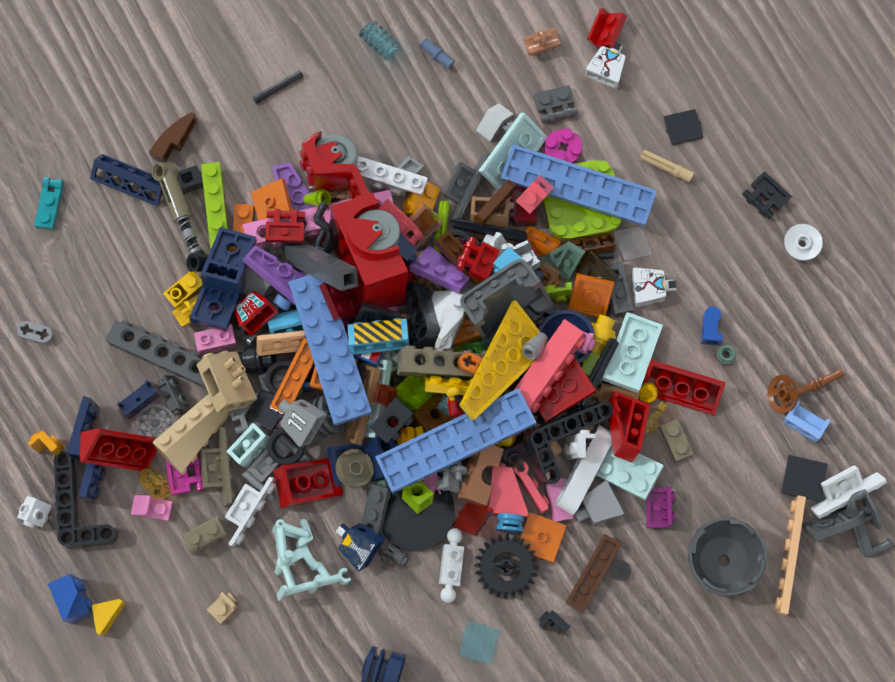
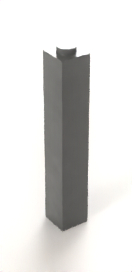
[284,242,358,291]

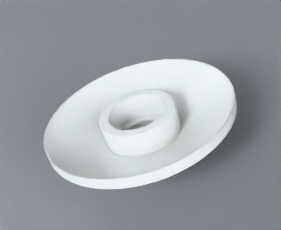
[784,224,823,261]

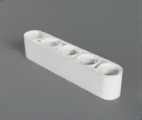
[555,424,612,515]

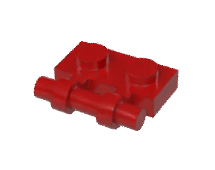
[265,209,305,243]
[456,237,500,282]

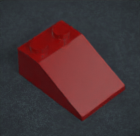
[273,458,343,509]

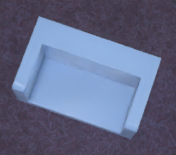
[782,400,831,443]

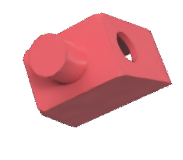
[516,175,554,214]

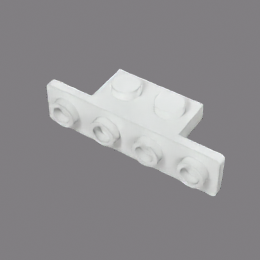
[357,156,428,197]
[810,465,887,518]
[225,477,276,546]

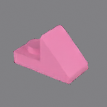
[131,495,173,522]

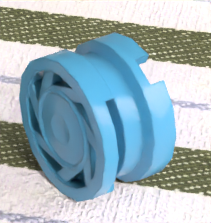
[496,513,524,534]

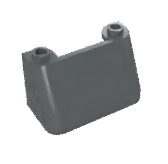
[460,259,554,340]

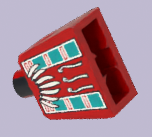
[234,291,278,337]

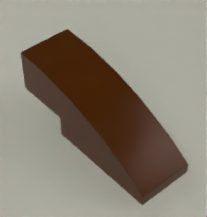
[149,112,198,162]

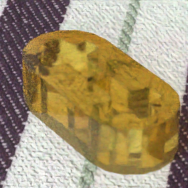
[139,468,170,499]

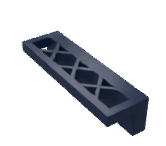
[90,154,163,206]

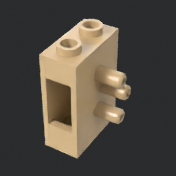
[196,351,257,413]

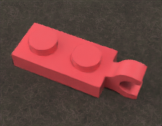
[514,462,550,515]

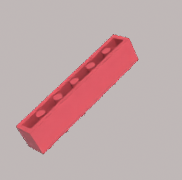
[514,319,586,413]

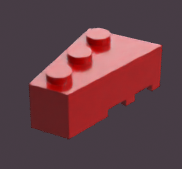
[608,391,650,463]

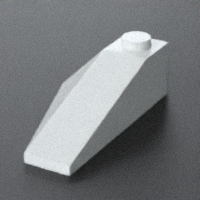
[431,290,466,367]

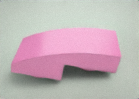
[546,478,574,522]

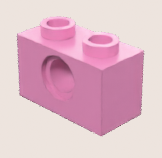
[194,324,238,357]

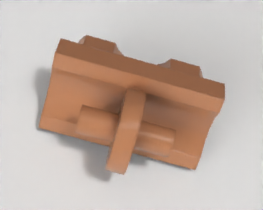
[523,27,561,56]

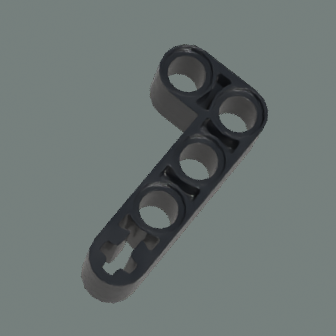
[405,280,441,349]

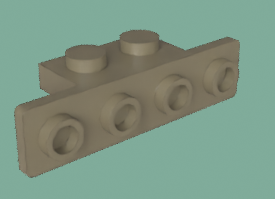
[199,427,234,507]

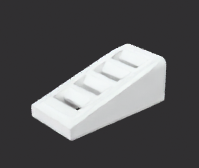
[435,307,464,349]

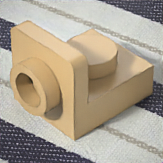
[207,592,238,624]

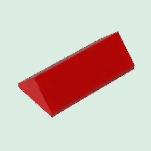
[643,360,726,416]
[80,428,158,472]

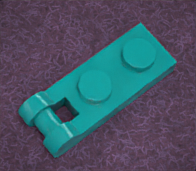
[34,177,64,231]

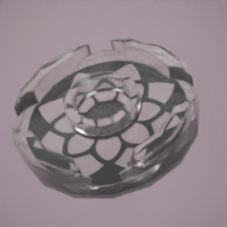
[136,404,175,438]

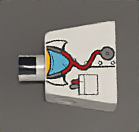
[585,42,626,90]
[631,268,676,308]

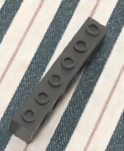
[105,320,207,390]

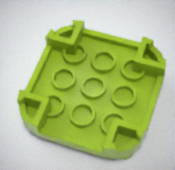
[543,160,622,243]

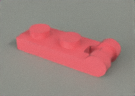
[378,199,425,247]

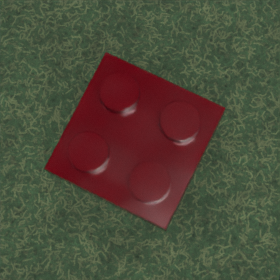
[319,282,360,321]

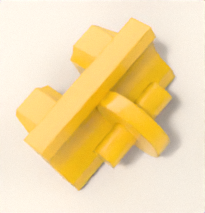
[172,294,211,328]

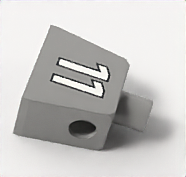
[278,399,327,447]

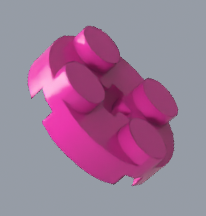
[545,128,582,164]

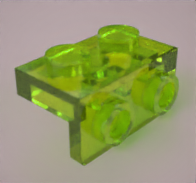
[396,376,435,409]

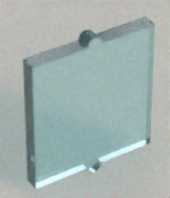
[459,621,499,664]

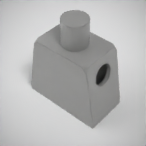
[574,480,624,525]

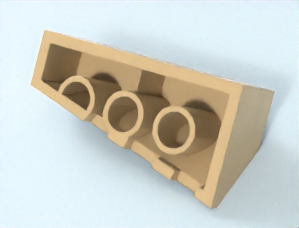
[152,394,230,475]

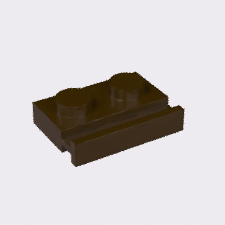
[575,250,619,282]

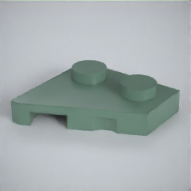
[539,241,585,282]

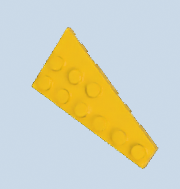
[460,300,548,421]

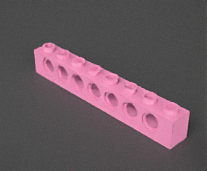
[243,190,393,249]

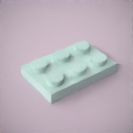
[595,444,664,501]

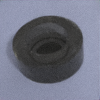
[611,561,631,581]

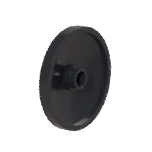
[382,479,455,551]

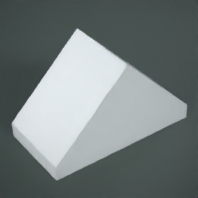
[476,103,514,142]

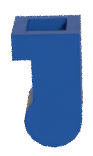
[701,306,723,346]

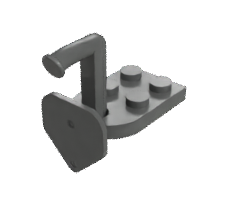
[802,489,895,557]

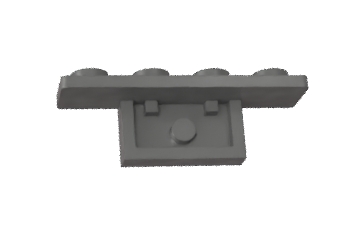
[442,154,489,222]

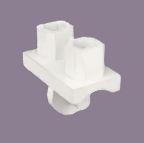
[483,232,514,260]

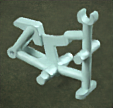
[272,519,351,601]

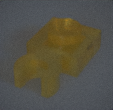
[645,401,668,435]

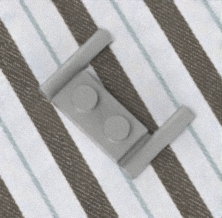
[242,435,310,502]

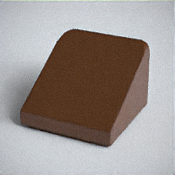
[415,209,438,237]

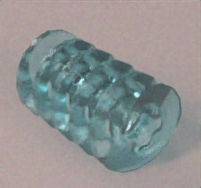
[359,21,399,61]

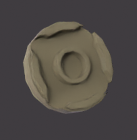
[335,449,374,488]

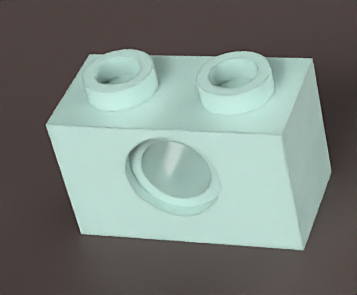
[226,423,270,469]

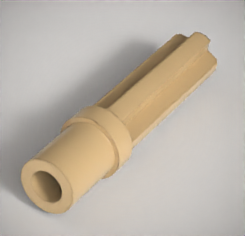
[640,150,694,183]

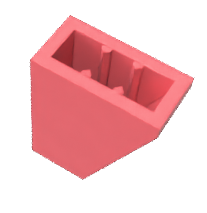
[488,463,528,519]

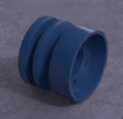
[361,646,406,682]

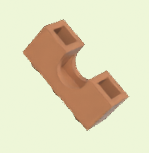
[458,445,504,506]

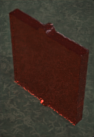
[452,501,494,537]

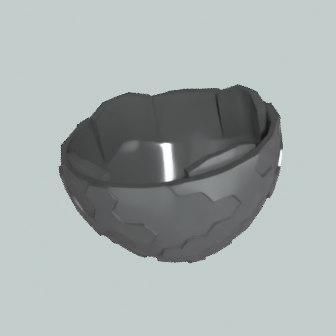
[688,517,768,597]

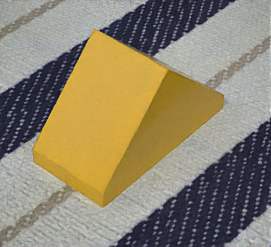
[92,599,126,637]

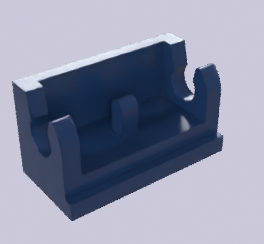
[117,380,160,420]

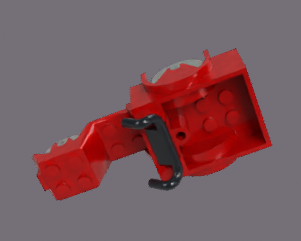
[299,131,408,309]

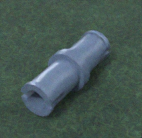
[419,38,455,70]

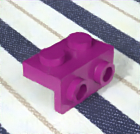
[646,487,675,529]

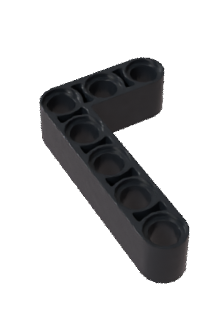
[523,402,613,484]
[54,451,118,549]

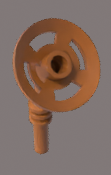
[767,369,844,413]

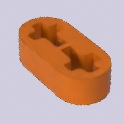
[457,352,483,375]

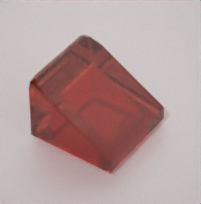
[373,383,397,406]

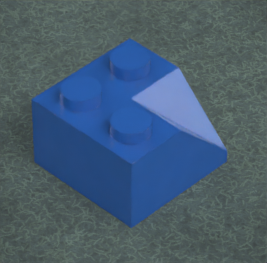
[48,574,93,624]

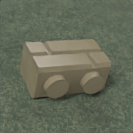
[182,516,228,555]

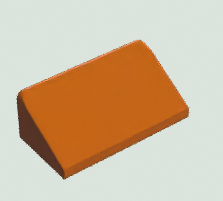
[519,226,562,257]

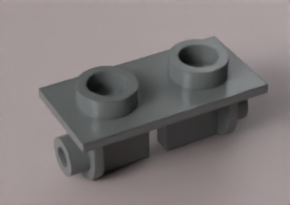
[158,375,190,416]

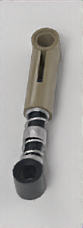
[152,162,209,272]

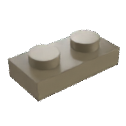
[659,419,694,463]

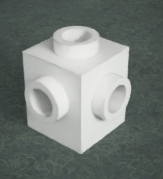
[17,496,52,529]

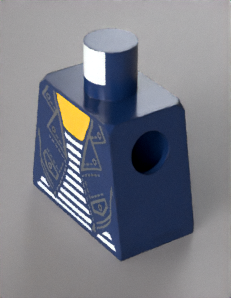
[336,523,386,572]

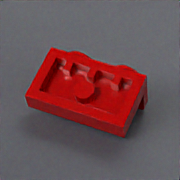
[587,8,627,49]

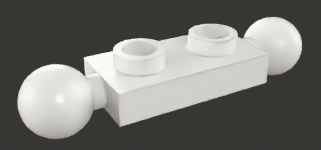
[439,528,464,603]

